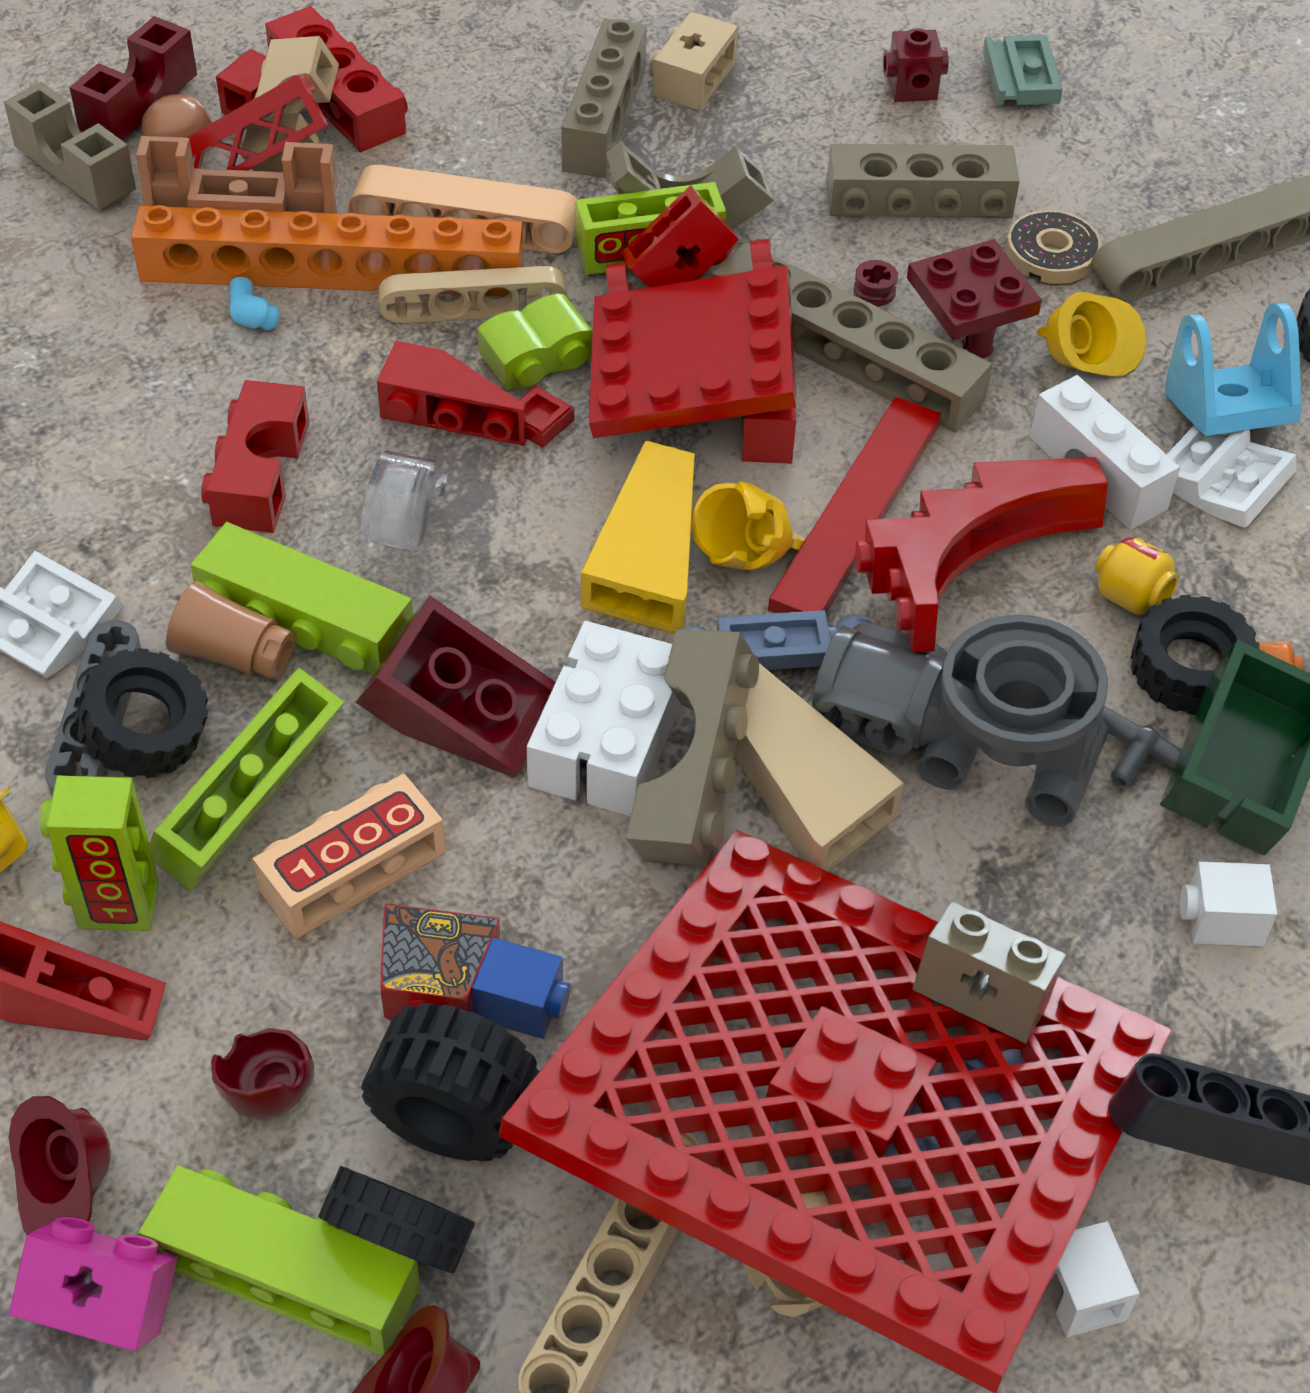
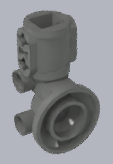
[812,615,1108,826]

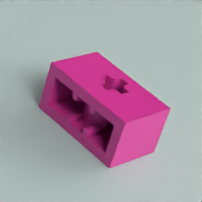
[8,1217,178,1352]

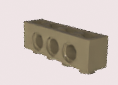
[561,18,647,178]
[827,144,1020,218]

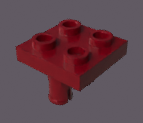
[907,239,1042,358]

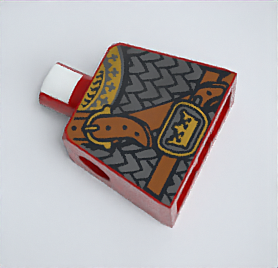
[380,903,500,1021]

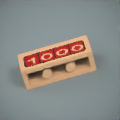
[252,773,446,940]

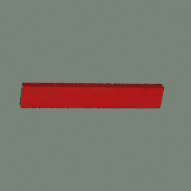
[768,397,941,613]

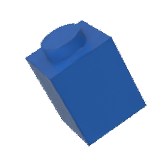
[472,937,571,1039]

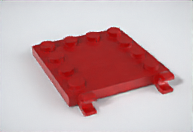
[589,238,796,439]

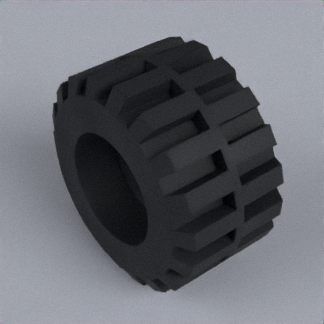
[361,1003,540,1162]

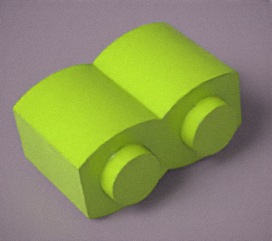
[477,294,593,390]

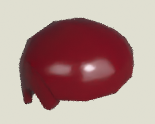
[211,1028,314,1119]

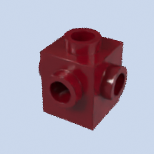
[883,28,949,102]

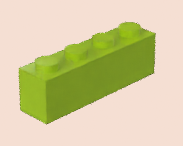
[190,522,413,675]
[149,667,344,892]
[138,1165,420,1356]

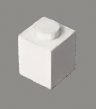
[1180,861,1278,947]

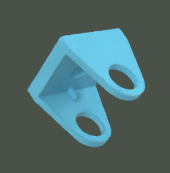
[1165,302,1302,436]

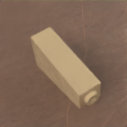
[734,663,904,871]

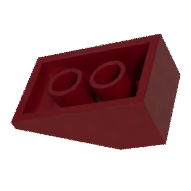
[355,595,556,778]

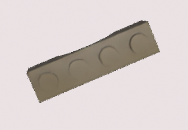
[625,629,759,867]

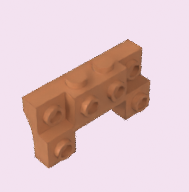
[136,136,337,213]

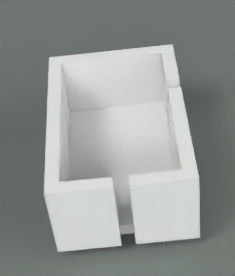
[527,620,682,816]

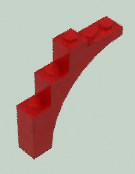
[856,457,1108,652]

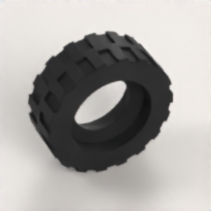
[1130,595,1259,715]
[74,648,209,778]
[318,1166,475,1274]

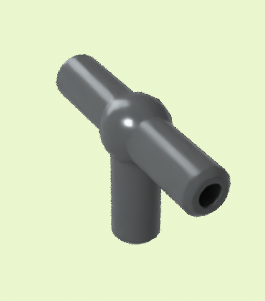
[1102,706,1182,787]

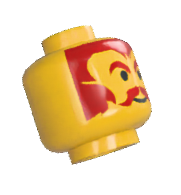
[1095,536,1179,616]

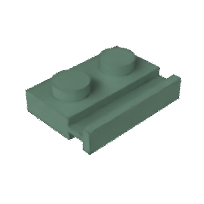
[983,35,1063,106]

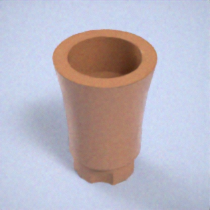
[166,581,296,681]

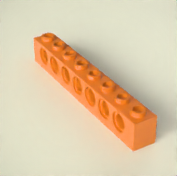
[131,205,524,296]

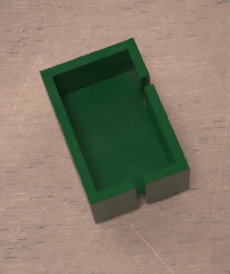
[1159,639,1310,855]

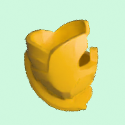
[691,481,806,570]

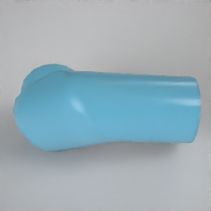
[229,277,280,331]

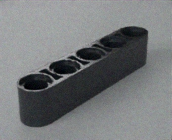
[1108,1053,1310,1185]

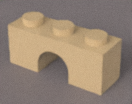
[241,36,339,172]

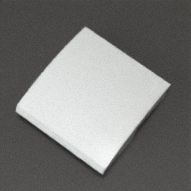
[1167,425,1297,528]
[0,551,124,678]

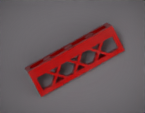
[186,73,329,171]

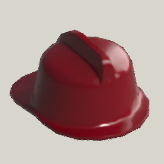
[8,1096,111,1235]
[352,1305,481,1393]

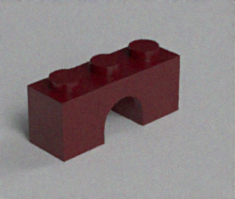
[69,16,197,140]

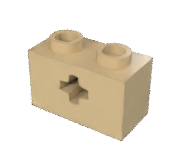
[649,12,739,111]

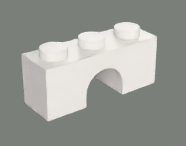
[1030,375,1180,530]

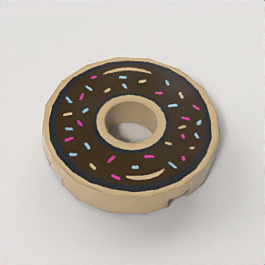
[1005,210,1102,284]

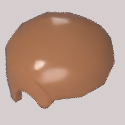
[140,94,212,138]

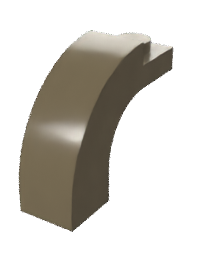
[606,142,774,228]

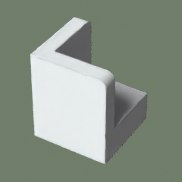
[1056,1221,1140,1338]

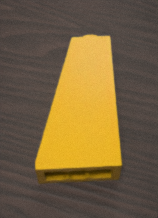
[581,441,695,634]

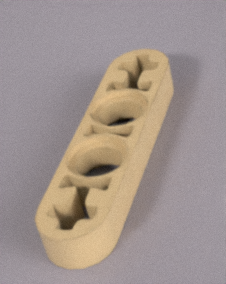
[378,266,568,323]

